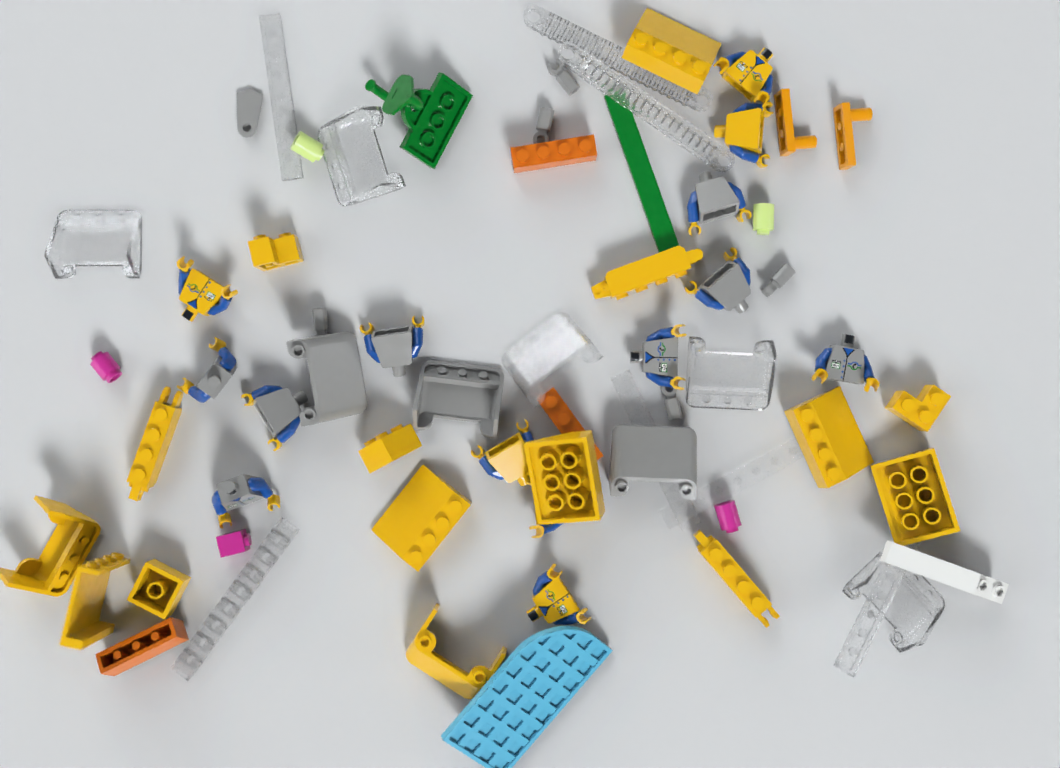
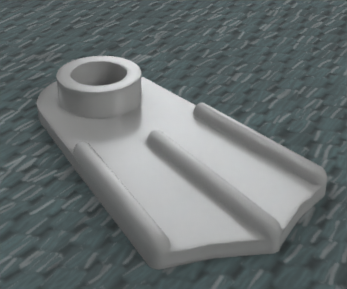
[237,88,263,138]

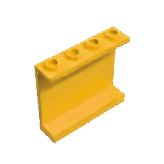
[59,552,131,650]

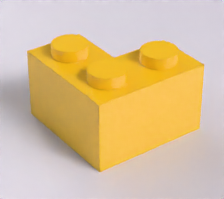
[248,232,304,271]
[885,385,951,432]
[358,423,422,473]

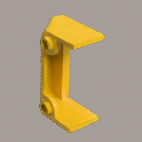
[0,495,101,597]
[406,603,507,699]

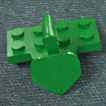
[365,73,473,169]

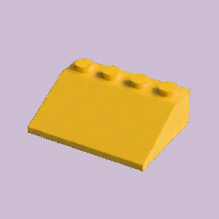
[622,8,721,94]
[784,386,874,488]
[524,430,605,525]
[870,448,960,546]
[371,464,472,572]

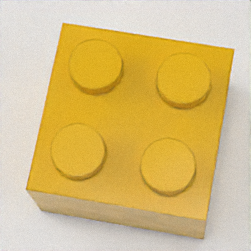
[127,559,191,619]

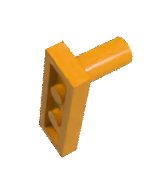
[774,89,817,156]
[833,102,873,170]

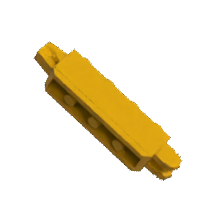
[591,245,703,300]
[127,386,183,501]
[693,530,780,628]

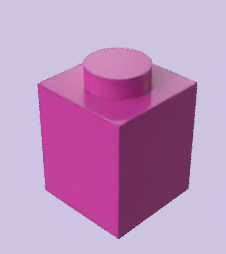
[216,529,252,558]

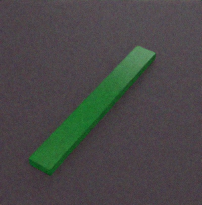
[604,89,679,253]

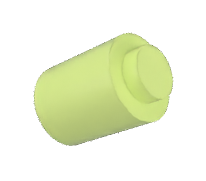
[290,131,325,162]
[753,203,774,235]

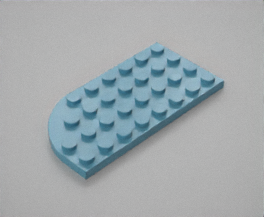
[441,626,613,768]

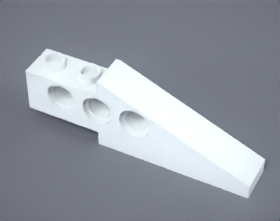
[880,540,1009,604]

